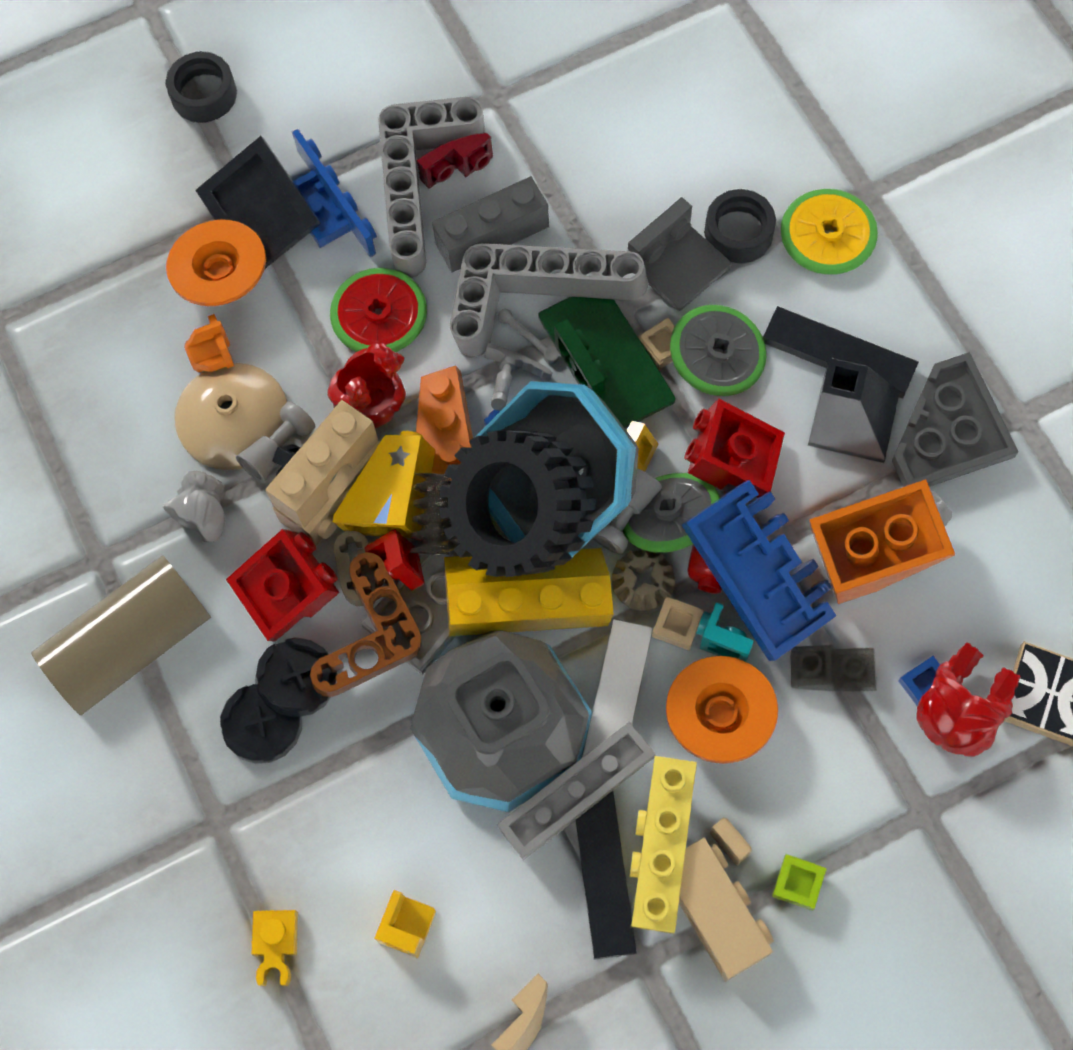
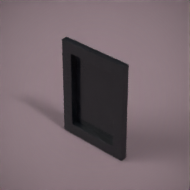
[195,136,321,270]

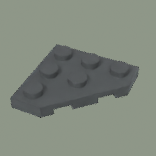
[892,352,1019,487]

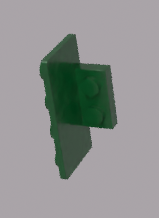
[538,296,675,429]

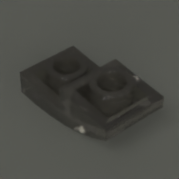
[790,645,877,691]

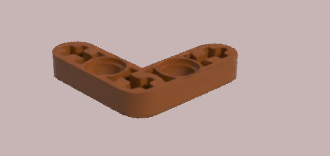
[310,552,421,697]

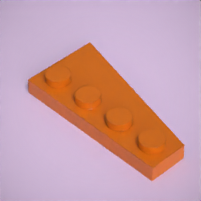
[416,365,473,525]

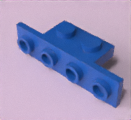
[292,129,377,257]

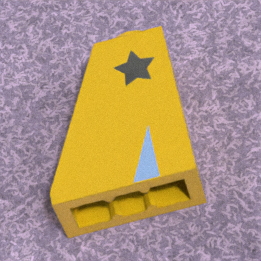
[332,431,436,538]

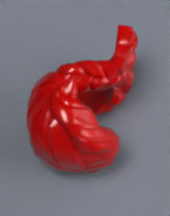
[327,343,406,429]
[916,642,1021,757]

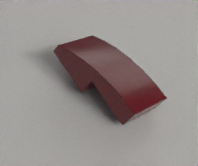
[417,132,493,189]

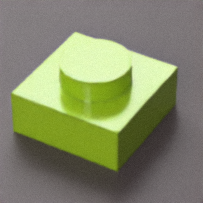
[772,854,827,911]

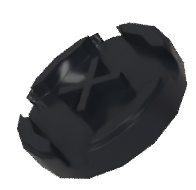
[255,637,337,717]
[220,684,302,764]

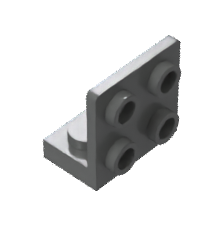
[628,197,731,311]

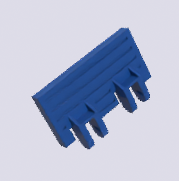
[681,480,837,661]

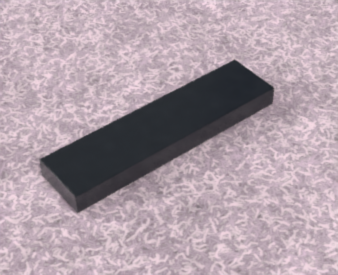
[762,306,919,399]
[575,791,637,960]

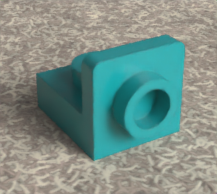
[696,602,754,662]

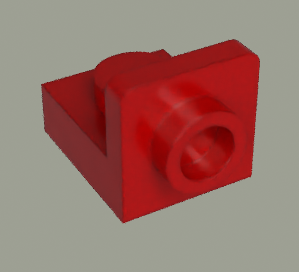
[364,529,425,591]

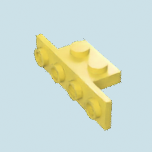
[630,756,697,934]

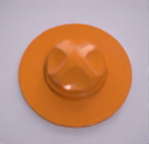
[166,220,266,306]
[666,656,778,764]

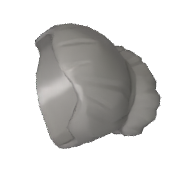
[163,470,226,542]

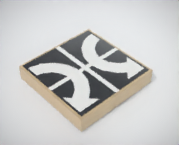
[1004,641,1073,746]

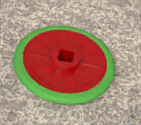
[330,268,427,352]

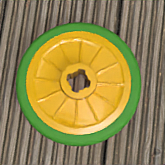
[781,189,878,275]

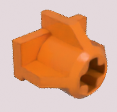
[184,314,234,372]

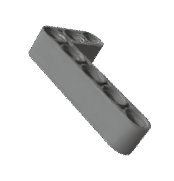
[379,97,485,278]
[450,243,648,357]

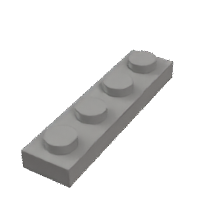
[497,722,656,861]

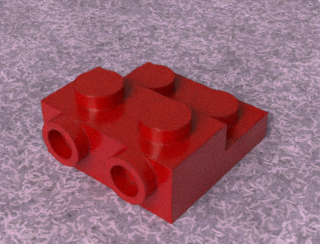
[684,398,785,498]
[226,529,340,642]

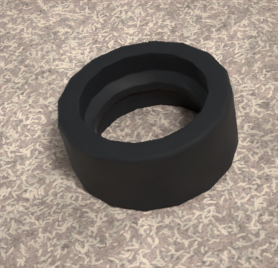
[165,51,237,123]
[704,189,776,264]

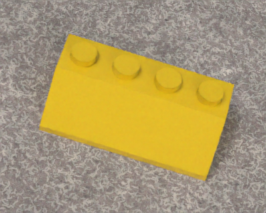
[444,548,614,636]

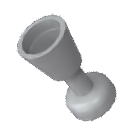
[236,401,316,483]
[593,469,662,554]

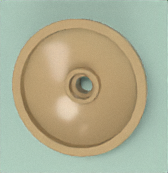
[175,363,287,470]

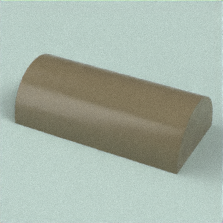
[31,555,211,716]

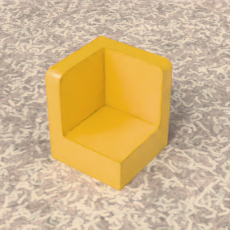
[374,890,436,958]

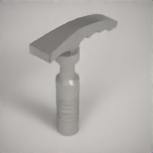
[484,343,553,411]

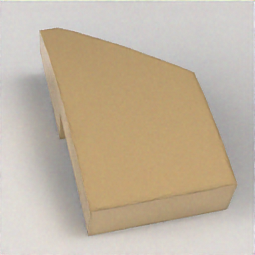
[492,973,548,1050]

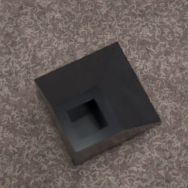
[808,358,900,463]

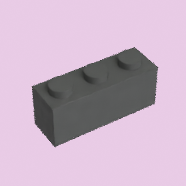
[432,176,549,273]

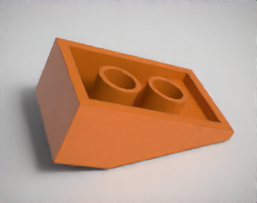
[809,479,955,604]

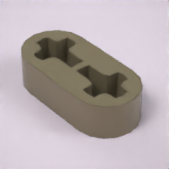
[334,531,378,606]

